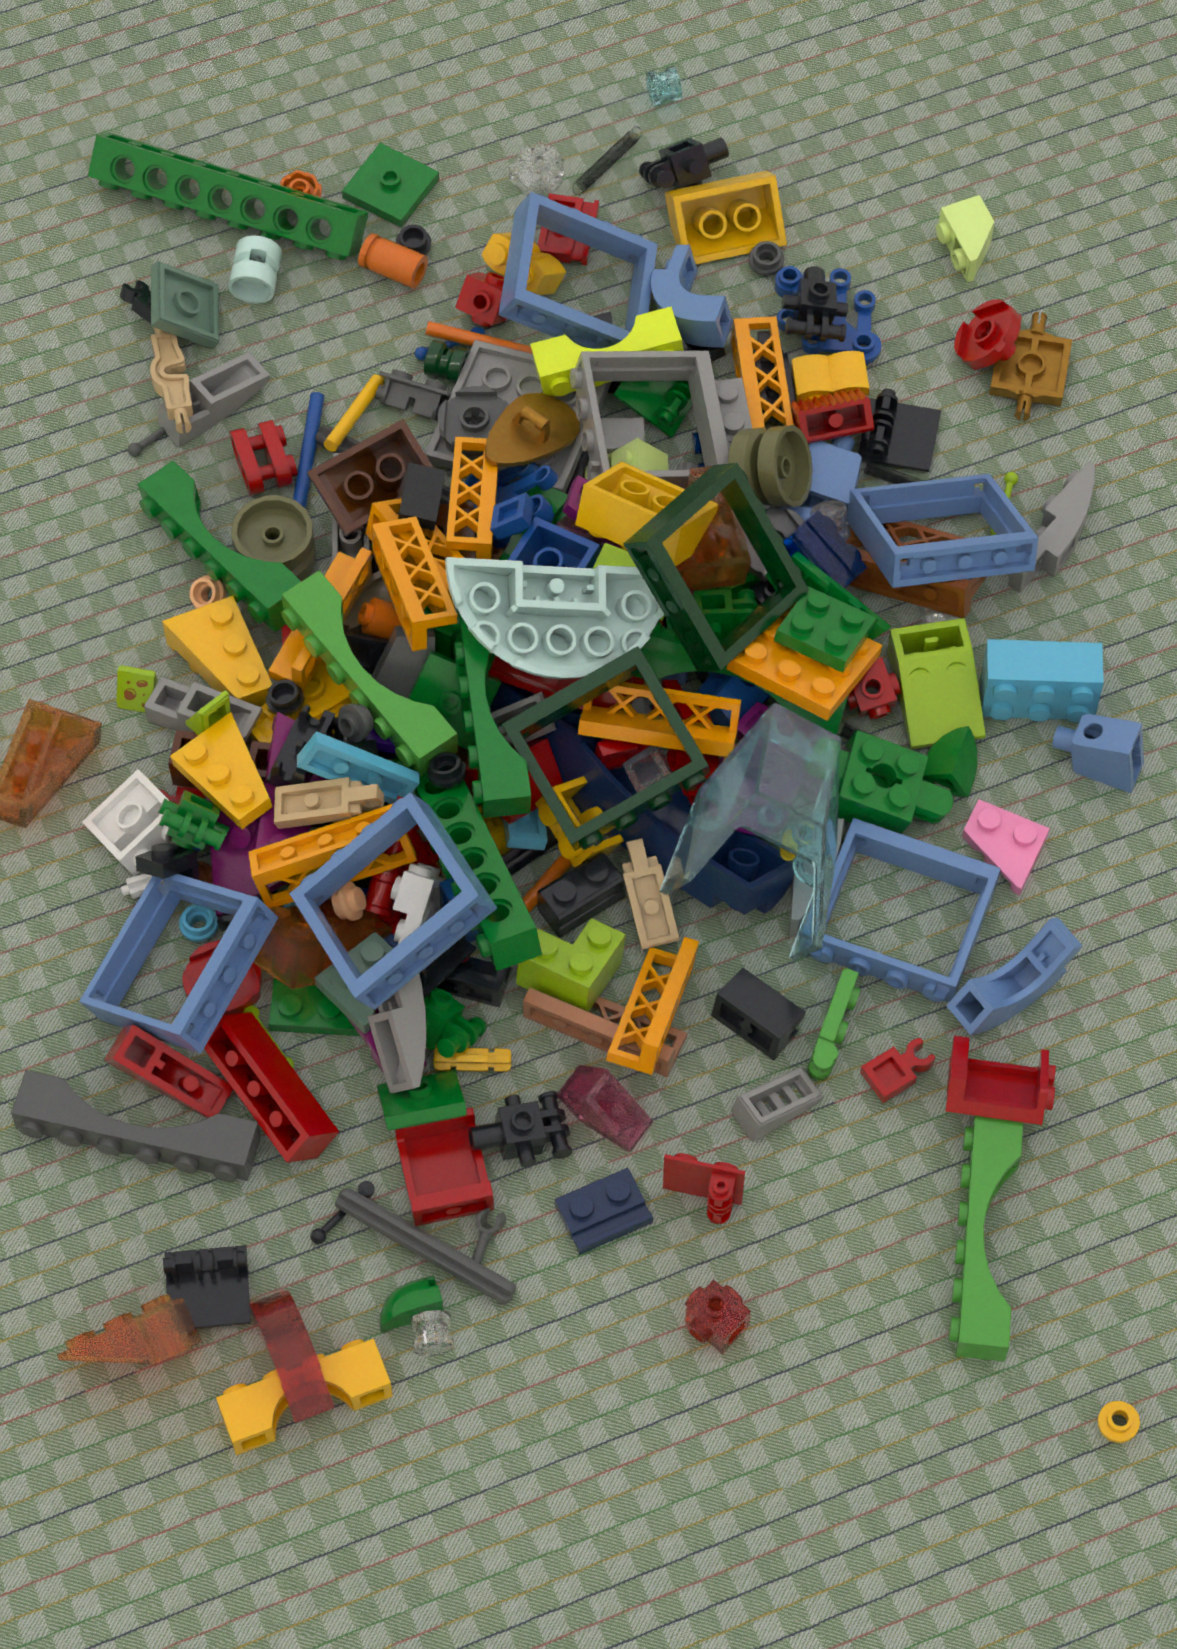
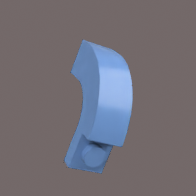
[651,245,733,348]
[946,917,1083,1035]

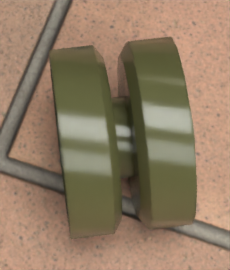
[728,425,813,508]
[231,495,316,582]

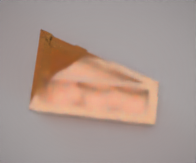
[676,466,751,591]
[0,699,102,828]

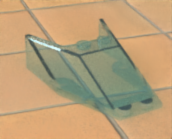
[659,703,841,961]

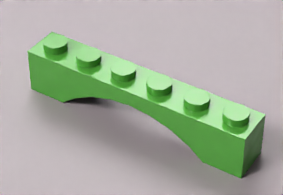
[281,570,458,777]
[949,1116,1023,1362]

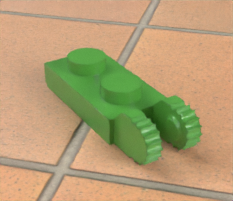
[807,968,861,1082]

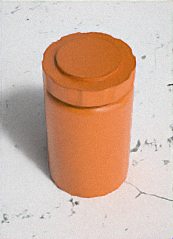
[358,233,428,289]

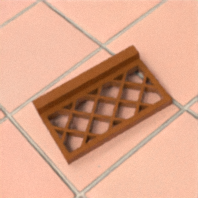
[827,521,986,618]

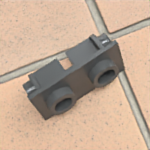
[376,369,451,421]

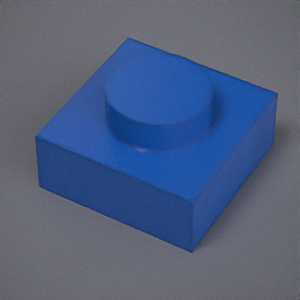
[490,492,534,540]

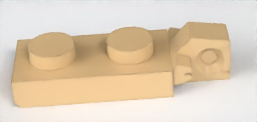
[274,777,384,829]
[622,838,680,950]

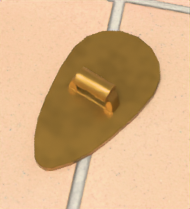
[485,393,580,467]

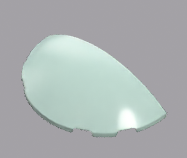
[445,557,664,679]

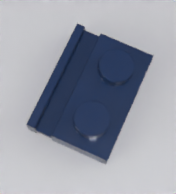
[555,1168,653,1255]

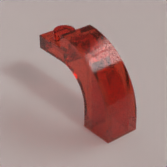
[247,1289,335,1423]

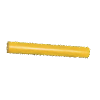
[324,374,384,452]

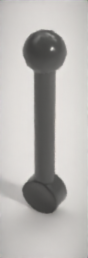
[128,427,166,457]

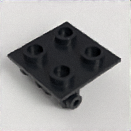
[858,389,941,472]
[163,1245,251,1331]

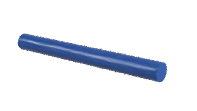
[293,392,325,509]

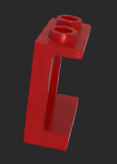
[945,1035,1056,1125]
[395,1107,494,1226]

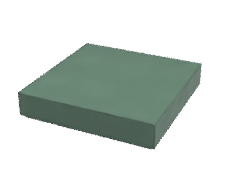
[151,261,219,349]

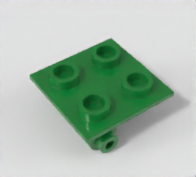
[613,381,692,438]

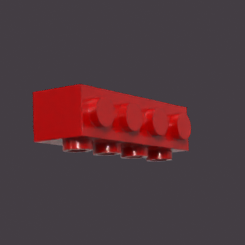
[204,1012,339,1163]

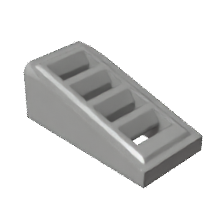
[731,1067,824,1141]

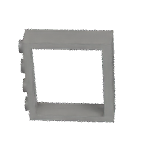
[570,351,729,496]

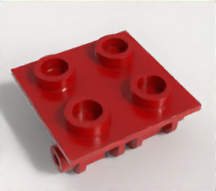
[663,1153,745,1224]

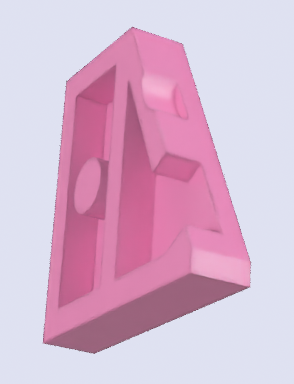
[962,799,1050,895]

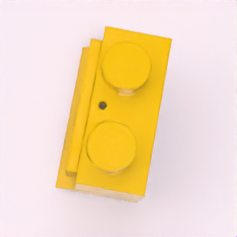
[535,776,624,868]

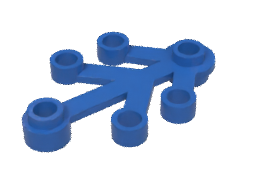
[775,266,881,365]
[465,462,558,549]

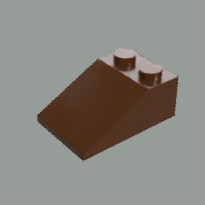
[307,419,434,536]

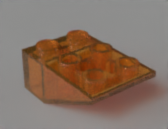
[253,899,392,989]
[57,1294,203,1364]

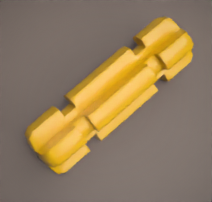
[433,1048,512,1072]

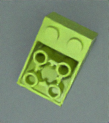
[887,618,986,749]

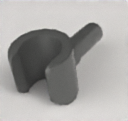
[472,1208,506,1264]

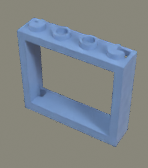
[498,192,658,349]
[848,474,1038,588]
[289,792,497,1010]
[804,818,1001,1002]
[79,874,279,1054]

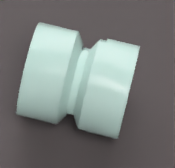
[228,235,282,304]

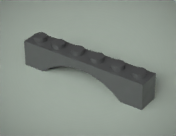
[11,1070,261,1182]

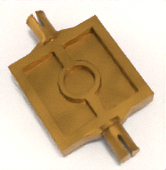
[989,312,1072,421]

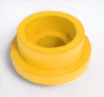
[1097,1401,1140,1443]

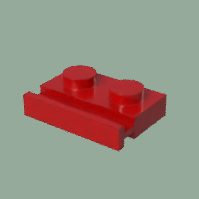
[537,193,599,266]

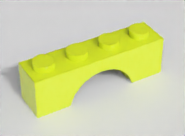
[530,307,684,397]

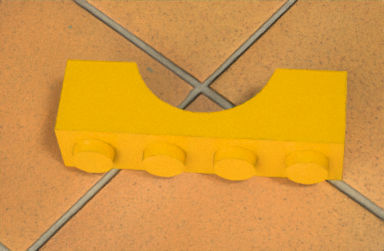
[216,1338,393,1456]

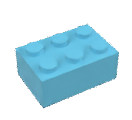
[980,639,1104,723]

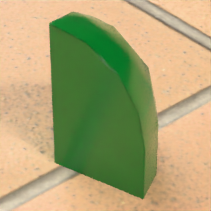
[922,726,977,797]
[380,1275,444,1332]

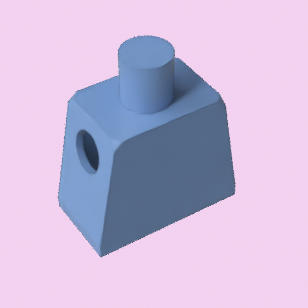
[801,435,862,524]
[1052,713,1144,793]

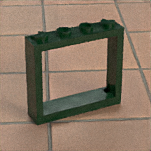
[623,463,809,671]
[502,646,711,851]

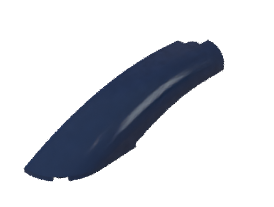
[490,681,798,915]

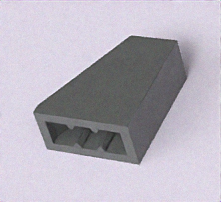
[372,626,435,698]

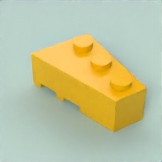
[162,596,272,707]

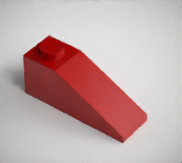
[104,1024,233,1118]

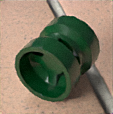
[424,340,470,384]

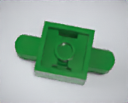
[803,730,953,834]

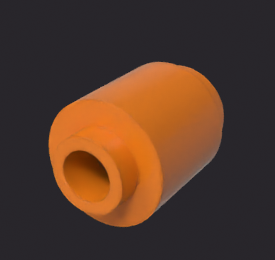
[358,597,402,640]

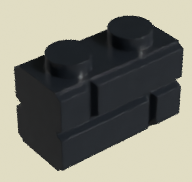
[537,851,624,938]

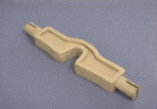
[150,327,193,434]

